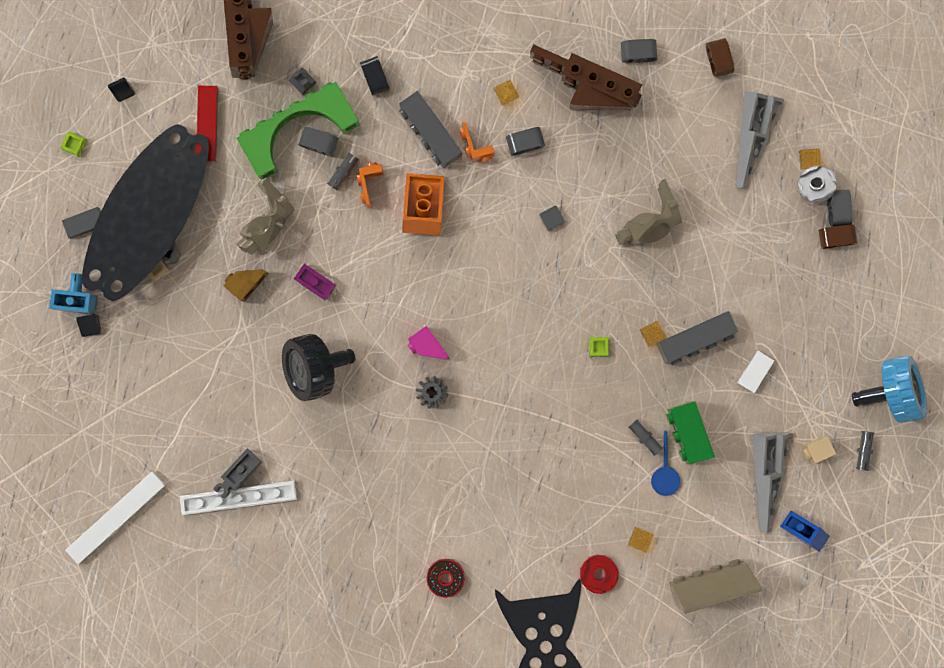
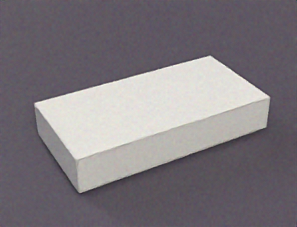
[737,351,774,393]

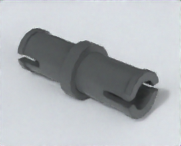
[327,153,359,190]
[628,419,663,456]
[856,431,874,471]

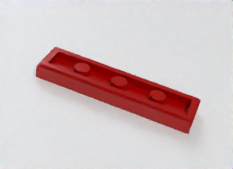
[196,85,218,162]

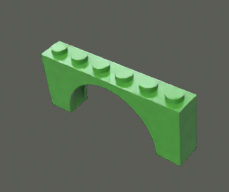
[236,82,360,180]

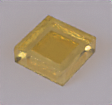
[494,79,519,106]
[799,148,821,170]
[640,321,666,346]
[627,527,653,552]

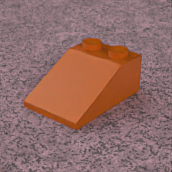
[402,173,444,235]

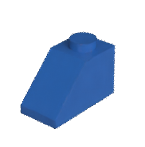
[780,511,830,552]

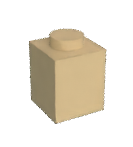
[802,436,836,463]

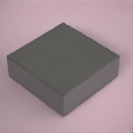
[539,205,565,231]

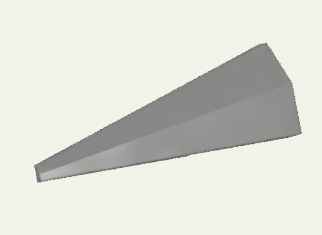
[736,91,784,189]
[752,432,793,533]

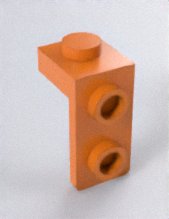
[460,122,495,163]
[357,162,384,208]

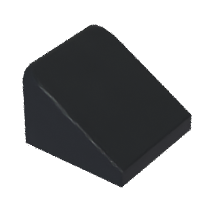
[107,77,135,102]
[76,314,102,337]

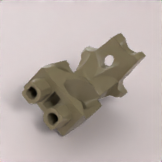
[236,178,295,255]
[615,179,682,245]

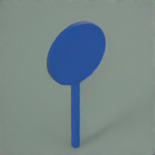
[651,430,680,496]

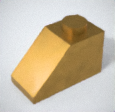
[223,269,269,302]

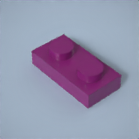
[294,263,336,301]

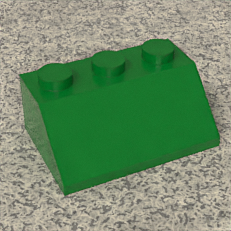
[666,401,715,464]

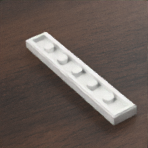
[65,471,166,564]
[180,480,298,515]

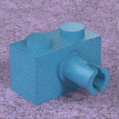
[49,273,97,314]

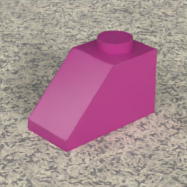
[408,326,449,360]

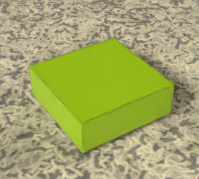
[60,131,87,157]
[589,337,609,357]

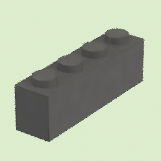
[399,90,462,168]
[656,311,739,365]

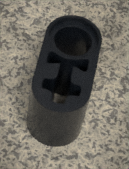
[360,56,390,96]

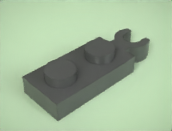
[213,448,262,499]

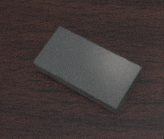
[62,207,101,239]

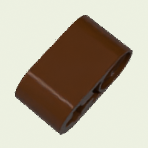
[706,38,734,77]
[818,224,858,249]

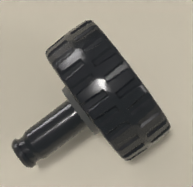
[282,334,356,401]

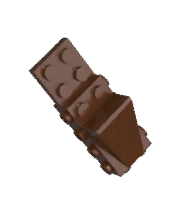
[224,0,273,80]
[530,44,643,111]

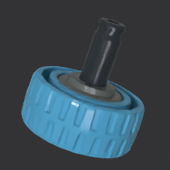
[852,356,927,423]

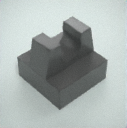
[289,67,316,95]

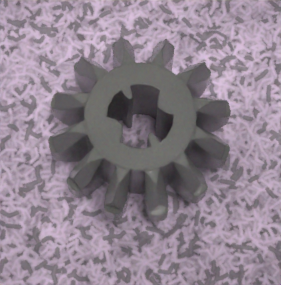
[416,376,448,409]

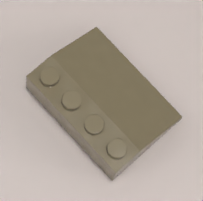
[669,559,763,614]

